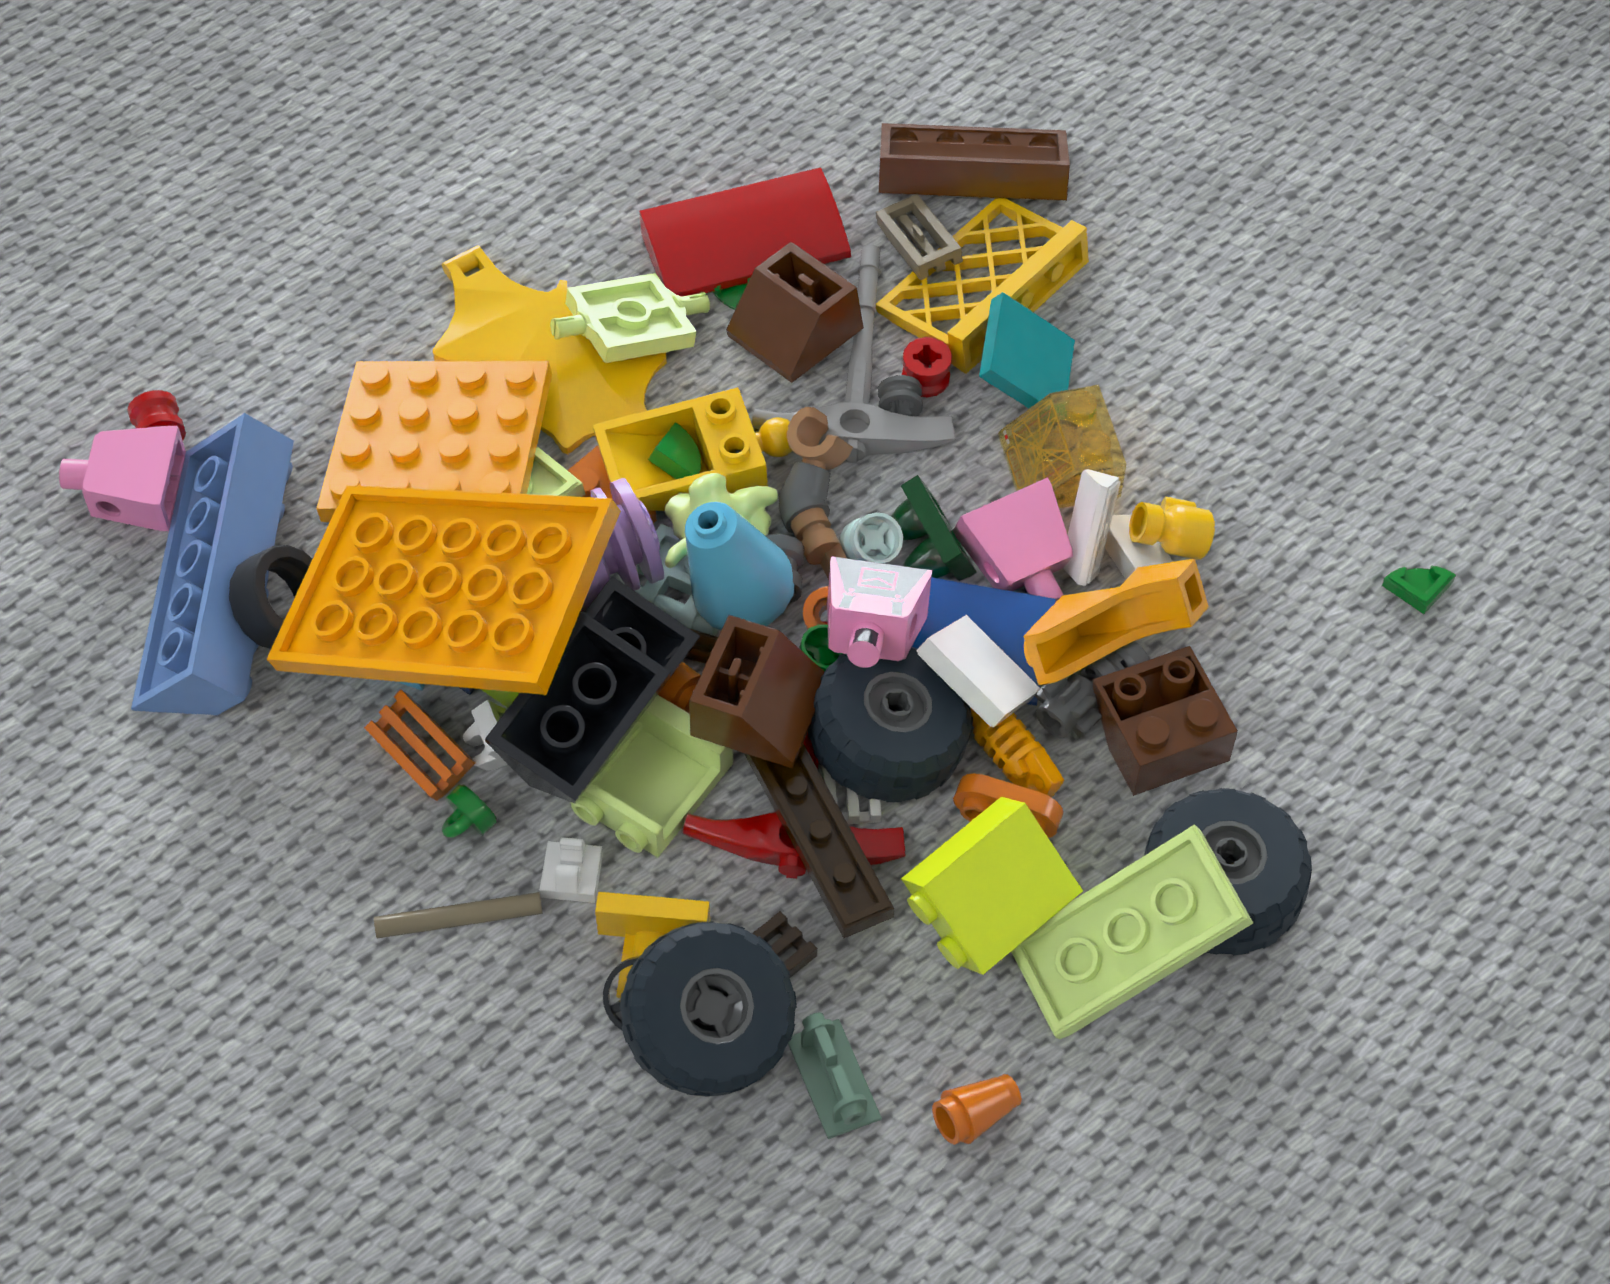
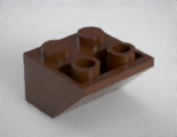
[726,242,864,383]
[689,615,824,768]
[1092,646,1238,796]

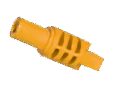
[970,707,1065,798]

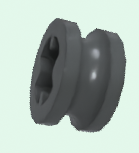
[878,375,923,416]

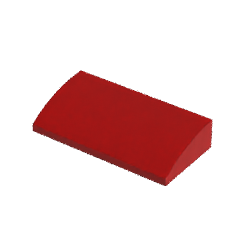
[639,167,851,297]

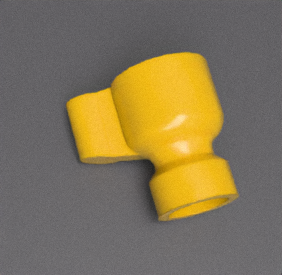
[1129,496,1215,560]

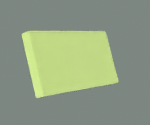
[1011,825,1253,1039]

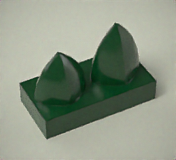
[891,475,977,581]

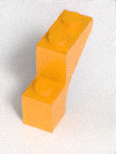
[1023,559,1209,685]

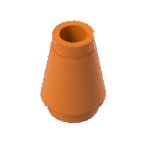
[932,1074,1022,1145]

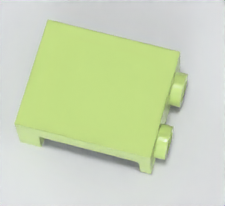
[570,695,733,858]

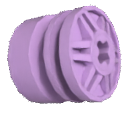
[580,478,664,612]

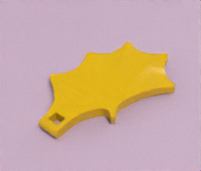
[432,245,667,455]

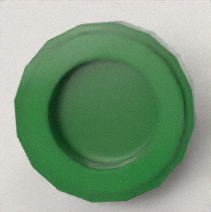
[442,784,497,838]

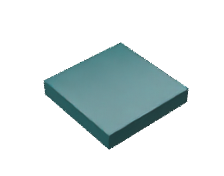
[979,292,1075,422]

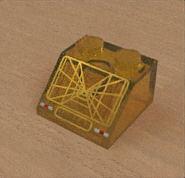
[998,384,1127,508]

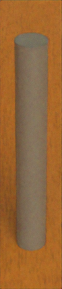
[374,892,543,939]

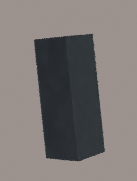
[485,576,700,804]

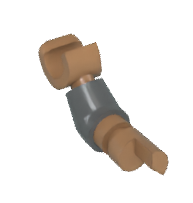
[779,407,853,580]

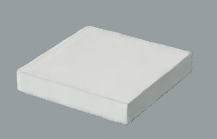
[917,615,1041,727]

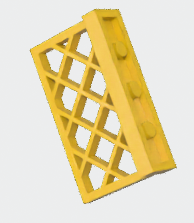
[875,198,1089,374]

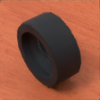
[229,545,312,649]

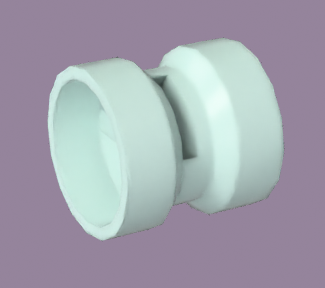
[840,512,903,563]

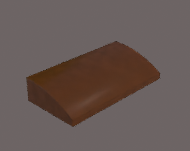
[879,123,1070,201]

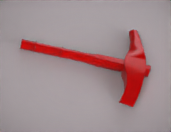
[682,621,906,879]

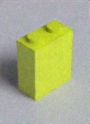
[901,797,1083,975]

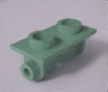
[788,1012,882,1139]

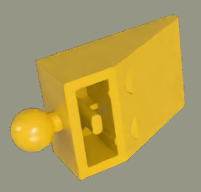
[593,387,793,511]

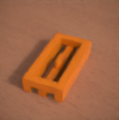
[364,689,476,801]

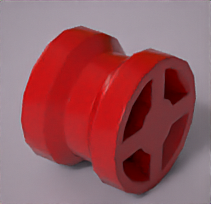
[902,337,952,398]
[127,390,186,440]

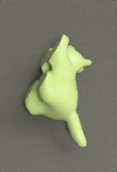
[665,473,778,568]

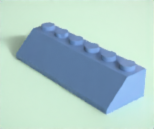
[131,413,294,715]

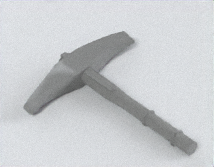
[751,245,956,463]

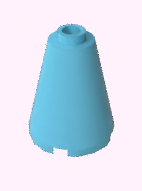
[685,502,794,630]

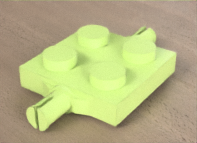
[550,273,710,363]

